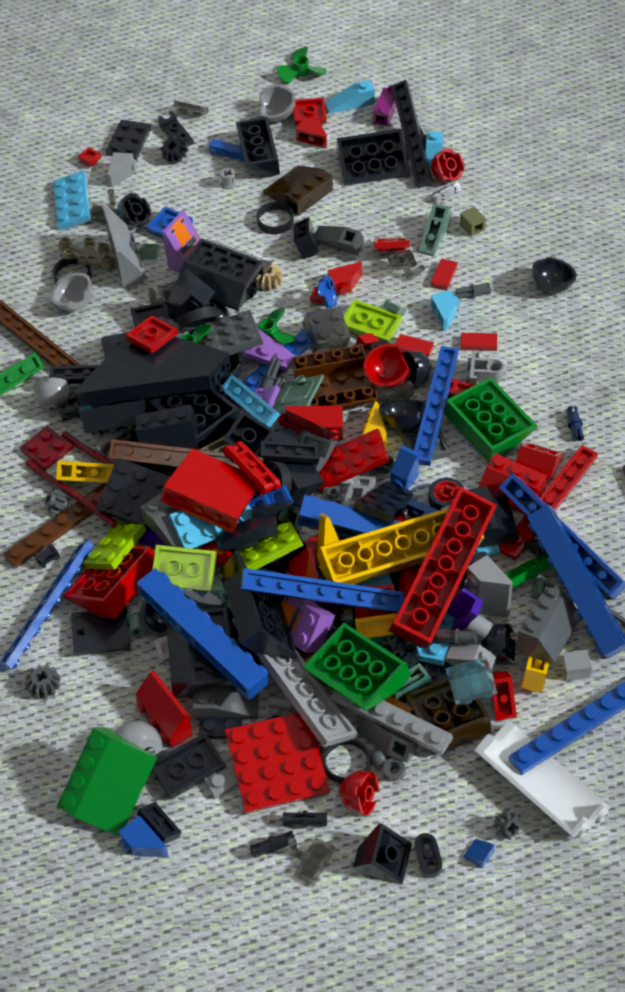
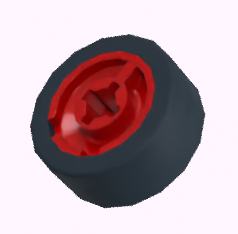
[428,477,464,511]

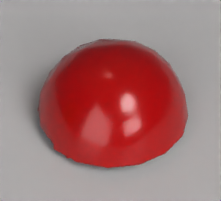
[363,343,410,389]

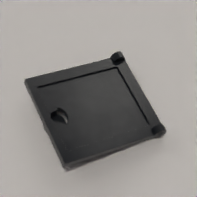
[71,606,131,655]

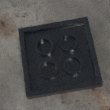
[96,458,171,530]

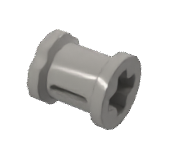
[220,168,236,190]

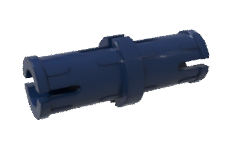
[566,406,585,442]

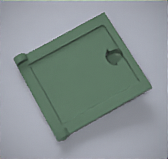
[273,374,324,415]

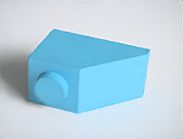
[426,131,443,168]
[431,289,459,331]

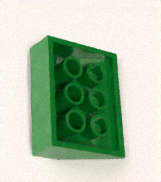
[444,377,537,463]
[303,623,411,711]
[57,727,158,836]

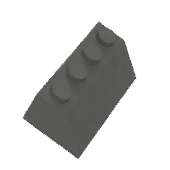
[515,586,580,665]

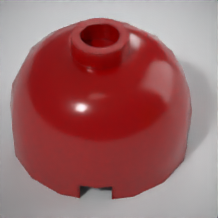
[431,148,465,183]
[339,771,379,815]

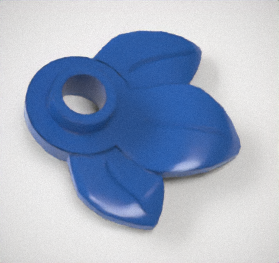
[317,276,337,310]

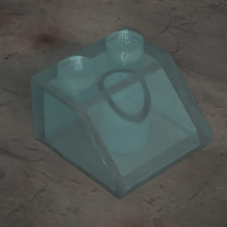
[445,657,498,705]

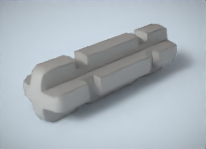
[432,182,462,204]

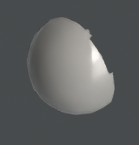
[259,84,296,122]
[50,273,93,312]
[114,720,163,753]

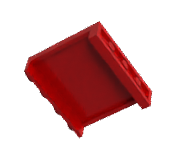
[160,448,259,533]

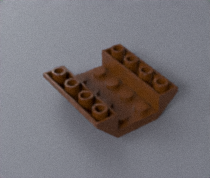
[291,344,379,407]

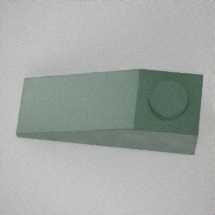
[418,203,453,256]

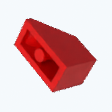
[296,117,327,149]
[328,261,362,295]
[486,671,517,721]

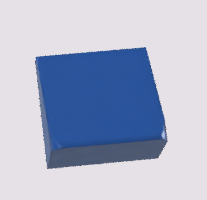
[464,839,495,869]

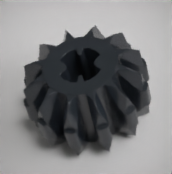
[160,135,189,164]

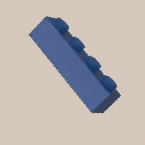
[209,139,244,161]

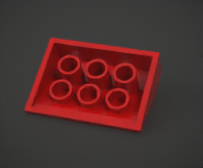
[63,545,155,619]

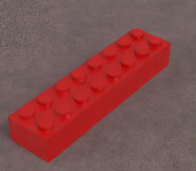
[388,487,497,650]

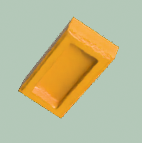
[355,613,396,638]

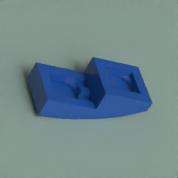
[249,485,294,510]

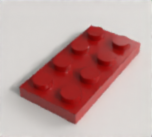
[319,428,389,491]

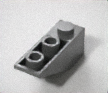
[315,226,365,255]
[356,715,418,763]

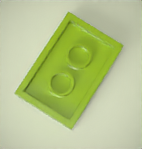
[339,299,402,342]
[238,521,303,570]
[83,523,147,570]
[153,545,217,592]

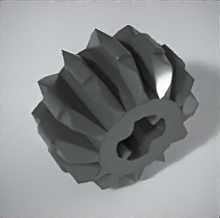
[25,664,61,699]

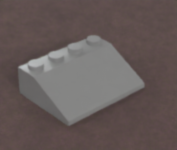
[103,204,146,288]

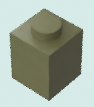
[460,206,486,237]

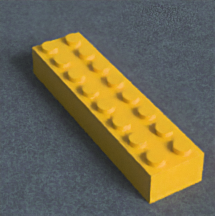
[317,508,484,585]

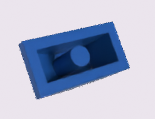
[390,445,419,489]
[118,815,168,858]

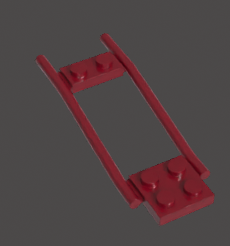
[20,426,117,528]

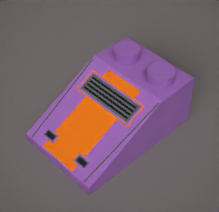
[162,210,201,273]
[282,597,335,653]

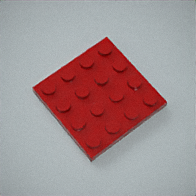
[225,713,330,814]

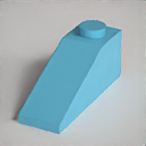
[325,80,375,114]

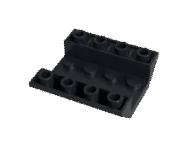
[178,238,272,311]
[166,607,253,699]

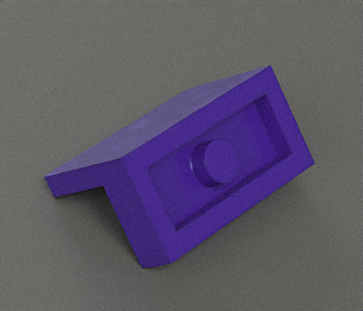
[446,588,484,630]

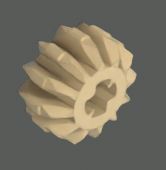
[253,262,283,290]

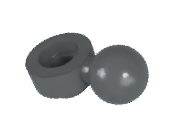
[370,750,406,781]

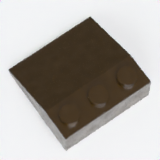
[263,165,333,216]
[405,672,491,756]

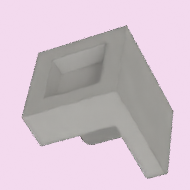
[563,650,592,681]

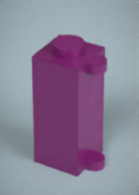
[373,85,397,127]

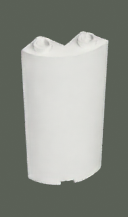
[475,721,611,838]

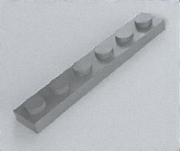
[331,691,453,756]

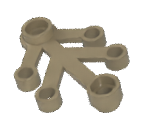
[58,237,116,270]

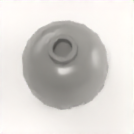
[33,378,71,411]

